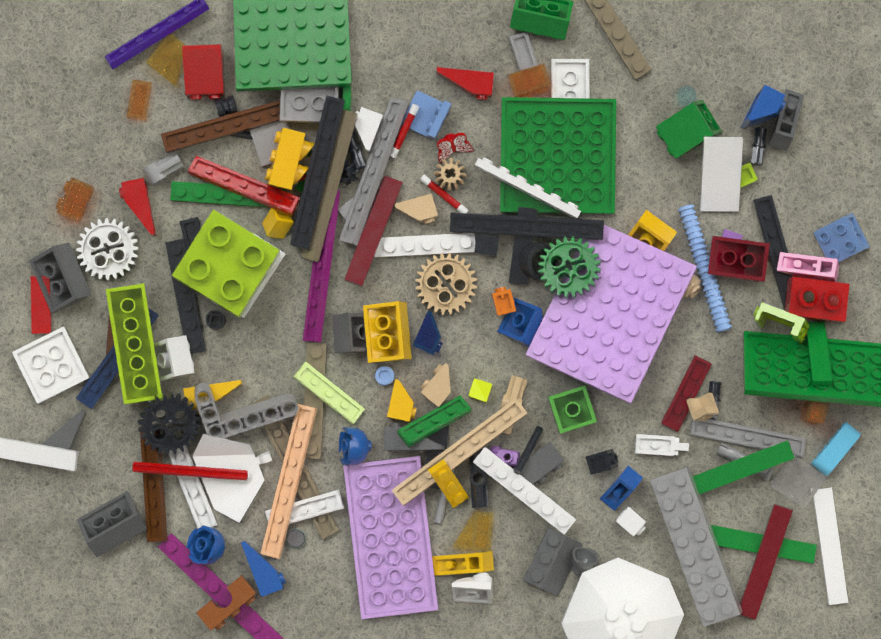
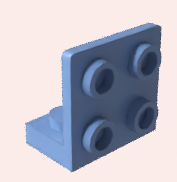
[401,91,451,141]
[814,213,870,262]

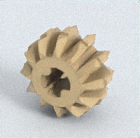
[434,158,467,191]

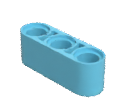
[811,422,861,476]

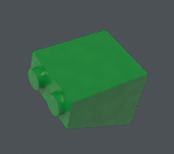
[656,100,722,159]

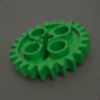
[538,236,601,299]

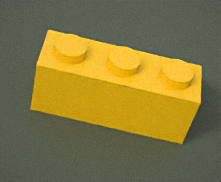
[363,301,412,363]

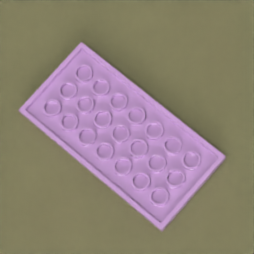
[343,456,438,619]

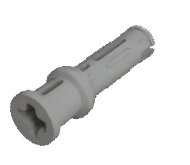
[716,443,775,481]

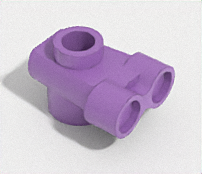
[490,446,520,467]

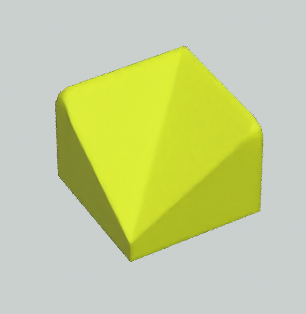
[468,378,492,402]

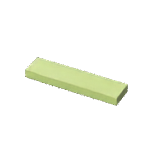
[293,362,365,424]

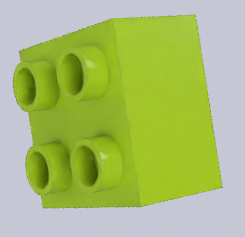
[172,209,280,319]

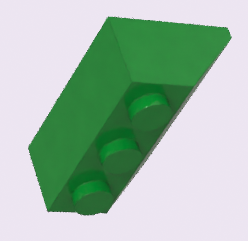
[509,0,574,40]

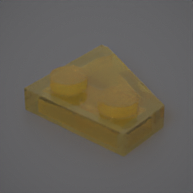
[146,34,185,86]
[453,511,493,551]

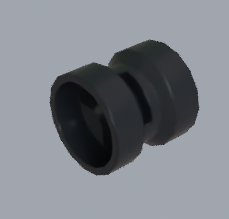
[214,95,238,117]
[206,310,226,330]

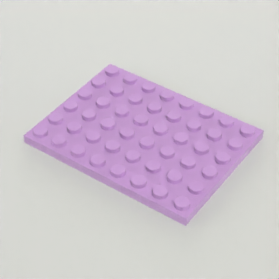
[526,225,697,404]

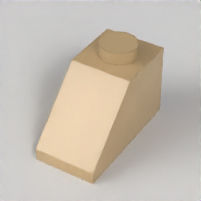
[395,193,438,224]

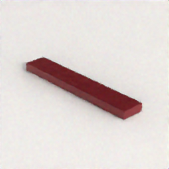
[344,176,403,287]
[740,504,793,620]

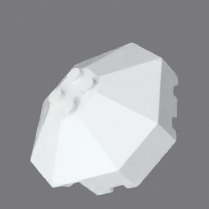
[560,558,684,639]

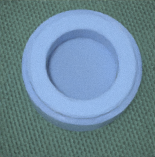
[375,366,394,386]

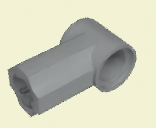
[143,152,184,186]

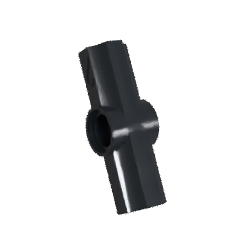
[469,449,489,508]

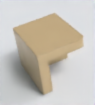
[687,393,719,421]

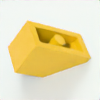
[387,379,417,422]

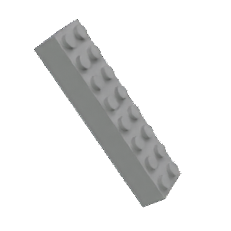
[650,466,743,627]

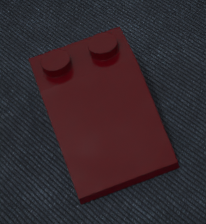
[707,236,770,282]

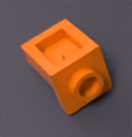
[491,287,516,316]

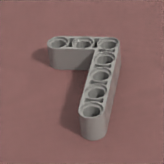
[194,383,298,438]

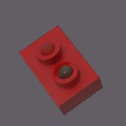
[785,277,850,324]

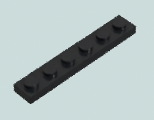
[165,239,206,354]

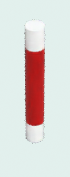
[390,104,420,159]
[420,174,469,213]

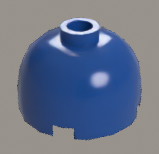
[339,427,372,466]
[187,525,225,565]

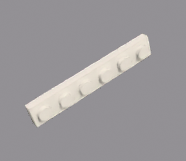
[474,157,581,219]
[374,233,475,258]
[473,447,576,534]

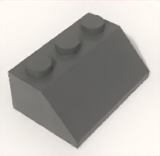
[29,243,91,313]
[77,491,147,557]
[523,527,582,596]

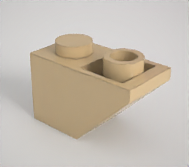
[420,363,451,407]

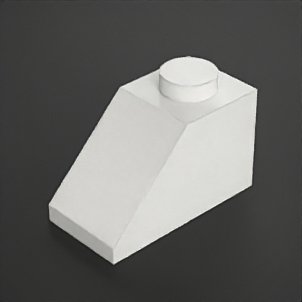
[355,107,383,153]

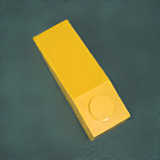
[183,380,242,415]
[432,551,494,576]

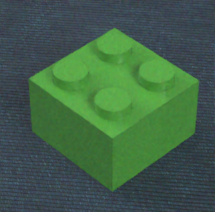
[547,385,597,434]

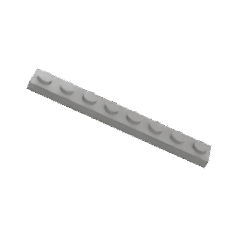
[339,98,408,246]

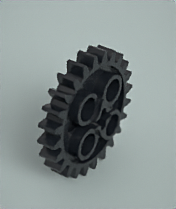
[137,392,201,455]

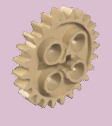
[415,253,477,315]

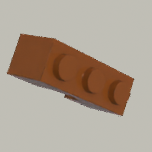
[196,575,257,631]

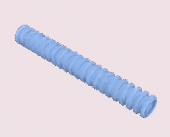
[678,204,732,332]

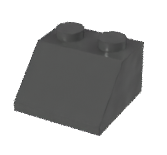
[332,313,367,353]

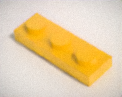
[428,459,469,508]

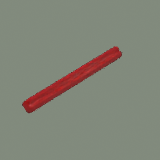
[132,462,248,481]

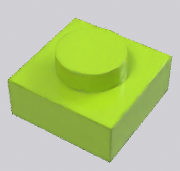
[740,163,758,188]

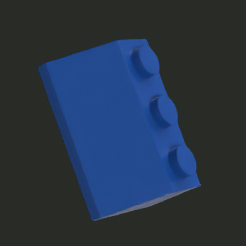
[741,85,786,129]

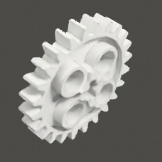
[76,218,139,281]

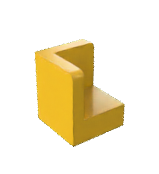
[262,208,294,239]

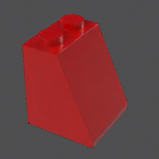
[182,44,225,100]

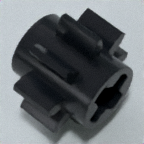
[339,160,359,185]

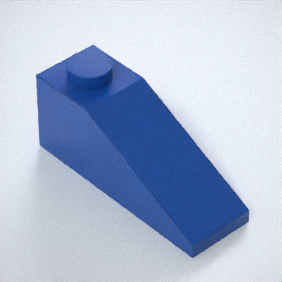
[241,541,286,597]

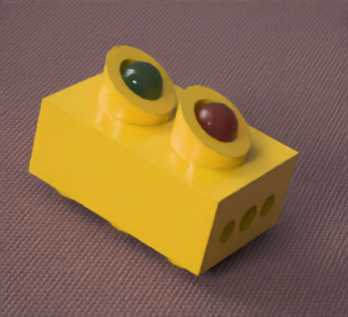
[264,128,315,190]

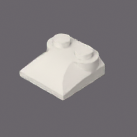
[452,572,493,604]

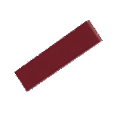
[660,355,712,432]

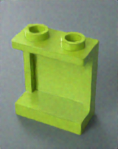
[753,302,809,344]

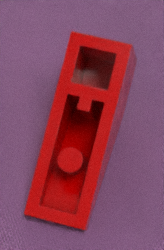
[436,67,494,101]
[119,178,157,236]

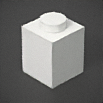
[615,506,646,537]

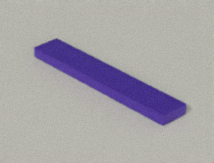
[105,0,209,70]

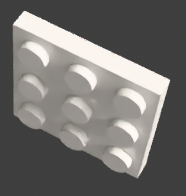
[12,327,90,404]

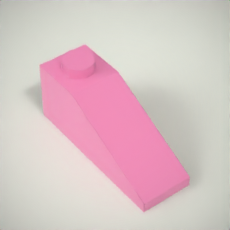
[777,252,839,282]

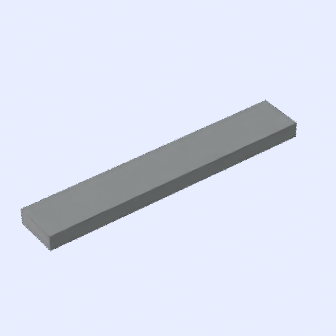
[689,419,807,457]

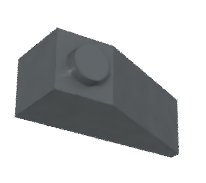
[769,89,804,151]
[41,410,87,450]
[384,423,445,451]

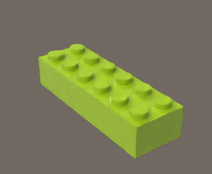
[105,283,162,404]

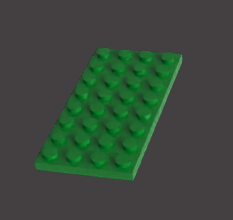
[743,331,881,407]

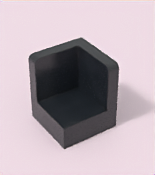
[474,234,499,258]

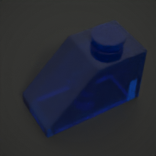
[412,310,443,355]

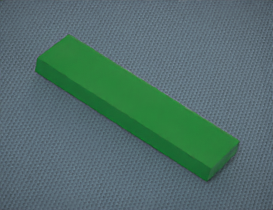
[806,322,832,386]
[397,395,471,448]

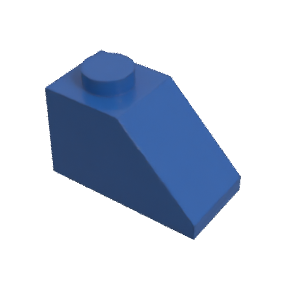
[600,465,643,511]

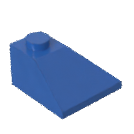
[497,298,543,347]

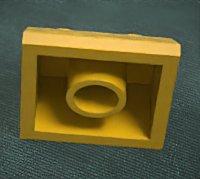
[628,210,677,251]

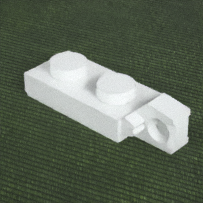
[635,434,689,456]

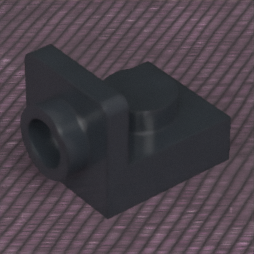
[586,449,618,475]

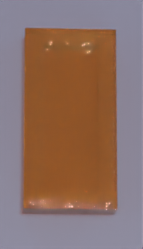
[126,79,152,120]

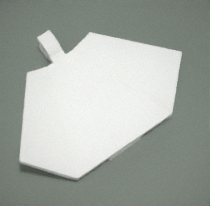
[192,434,272,523]

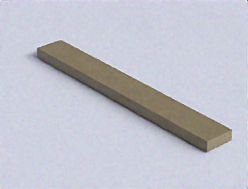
[301,110,357,262]
[251,395,340,540]

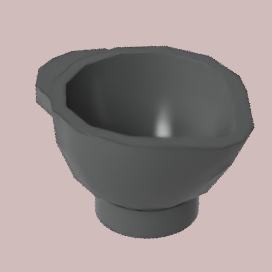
[571,547,599,576]

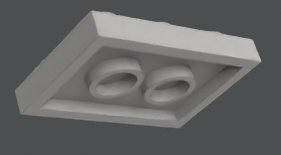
[280,87,339,123]

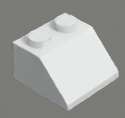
[154,335,194,382]

